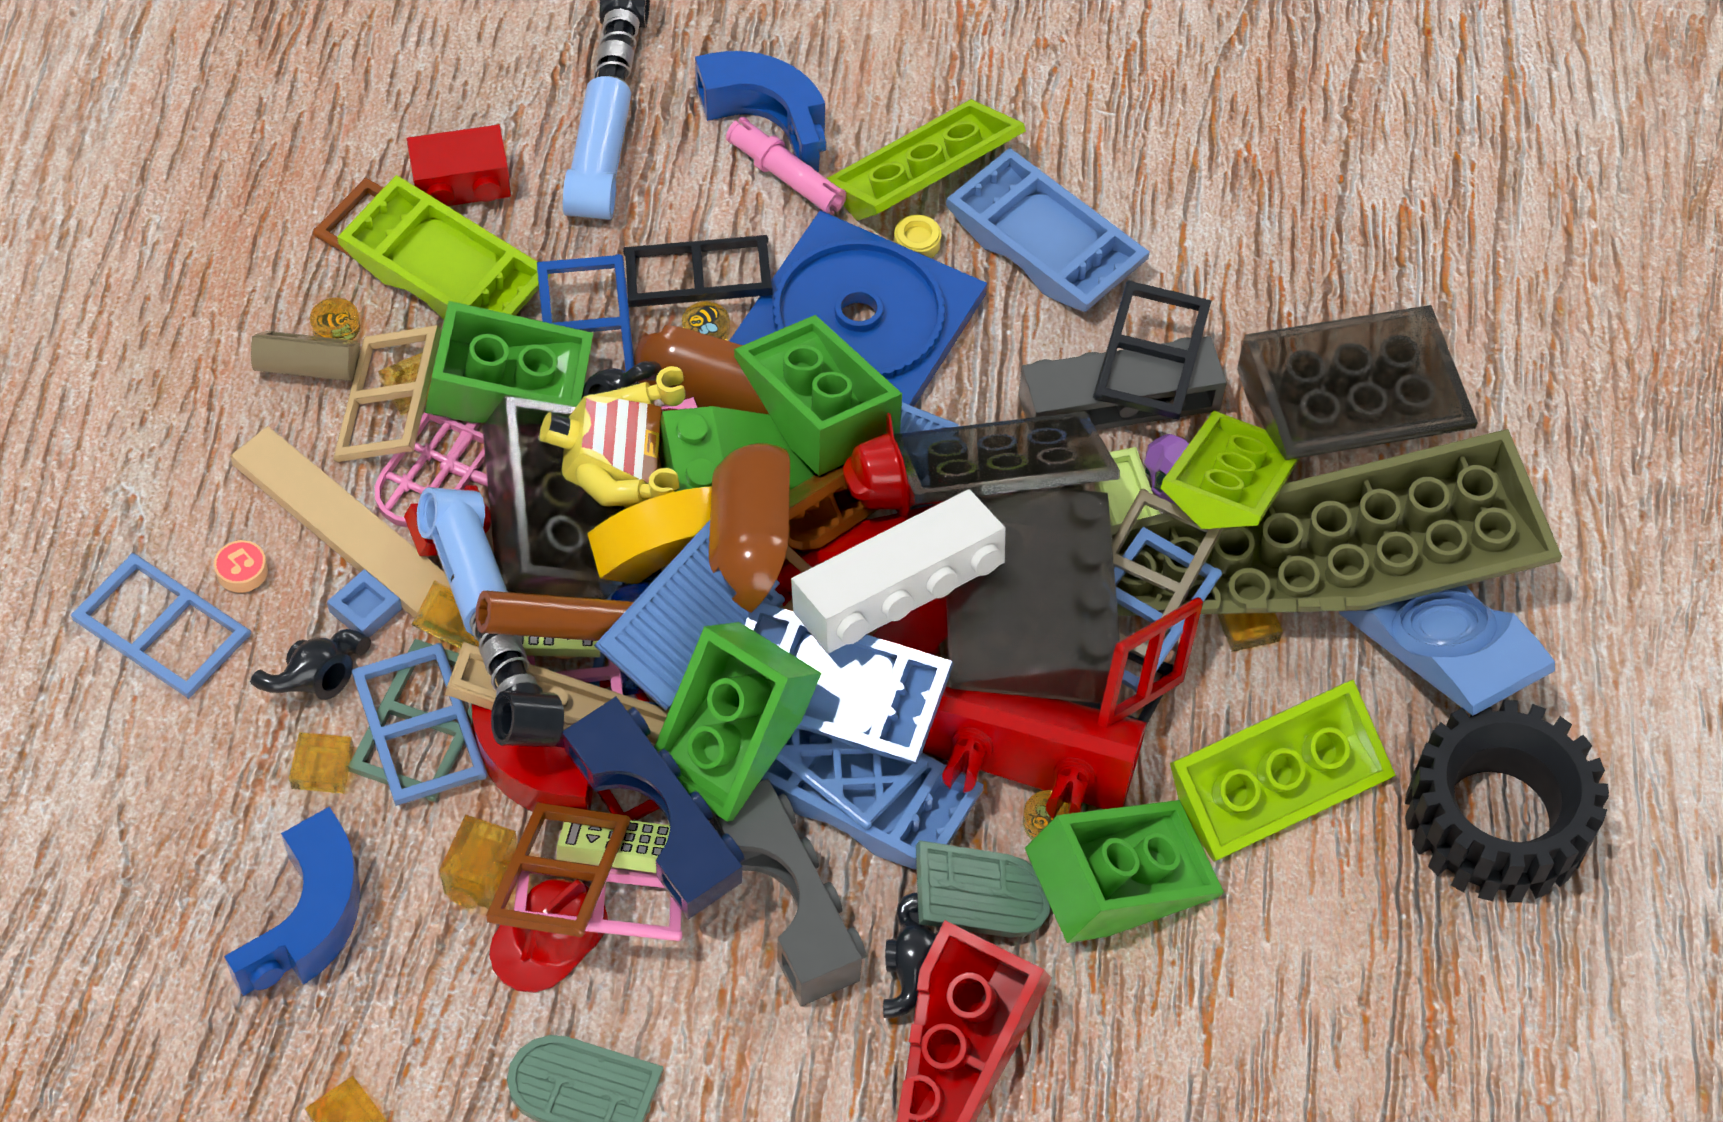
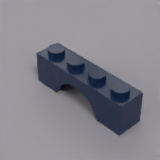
[562,696,745,920]

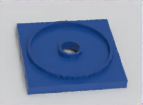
[729,210,987,414]

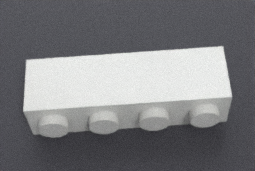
[791,489,1005,654]

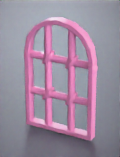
[375,413,496,528]

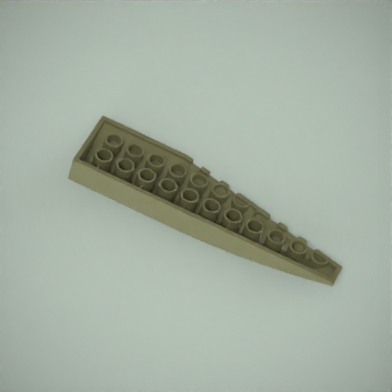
[970,429,1562,620]

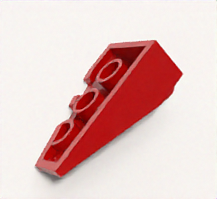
[897,920,1052,1122]

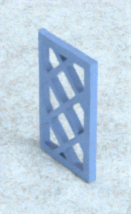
[776,728,928,830]

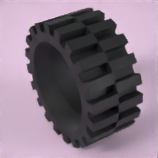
[1405,699,1609,903]

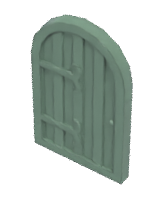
[916,840,1050,938]
[507,1035,664,1122]

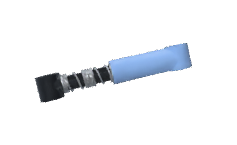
[563,0,650,220]
[417,487,564,747]

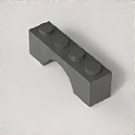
[710,779,866,1007]

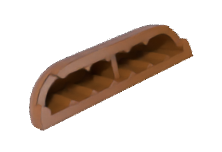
[634,325,769,415]
[709,443,790,613]
[788,465,879,552]

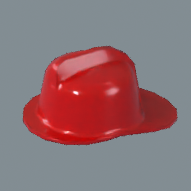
[843,413,910,517]
[489,878,608,993]

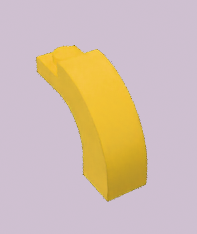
[587,487,712,584]

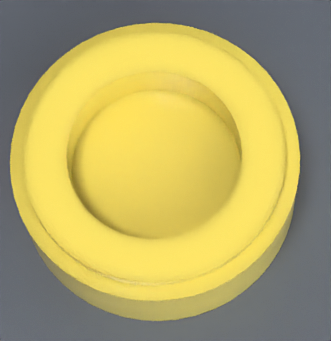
[894,215,941,258]

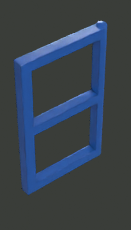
[537,254,635,384]

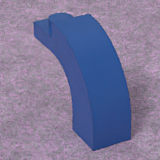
[695,51,826,172]
[224,807,360,996]

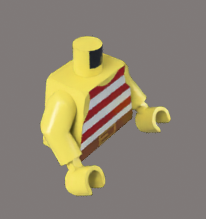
[540,366,686,508]

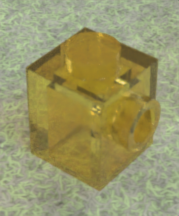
[439,814,518,909]

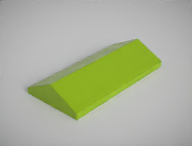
[826,99,1026,221]
[1161,411,1306,529]
[1170,679,1396,861]

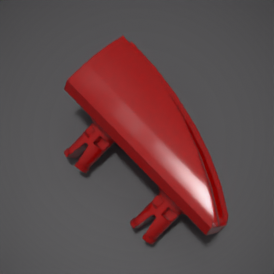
[922,686,1148,819]

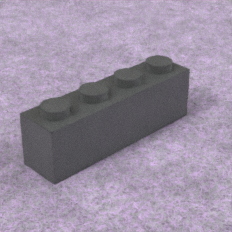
[1018,336,1227,441]

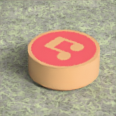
[214,540,268,593]

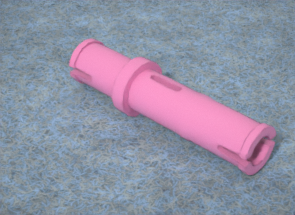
[726,117,846,215]

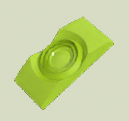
[337,175,551,320]

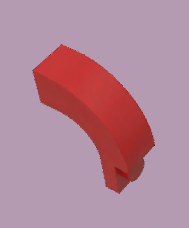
[472,704,594,812]

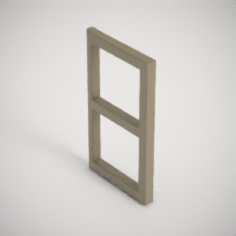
[1068,489,1223,658]

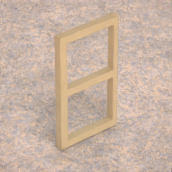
[333,325,442,462]

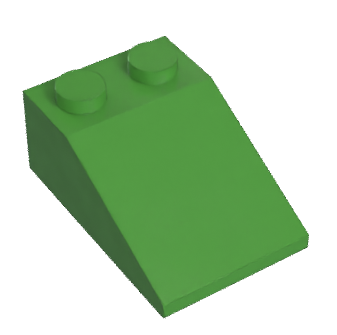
[425,301,594,423]
[734,315,902,476]
[658,406,814,492]
[654,622,822,822]
[1024,800,1224,943]

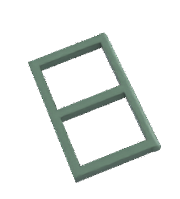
[348,639,474,802]

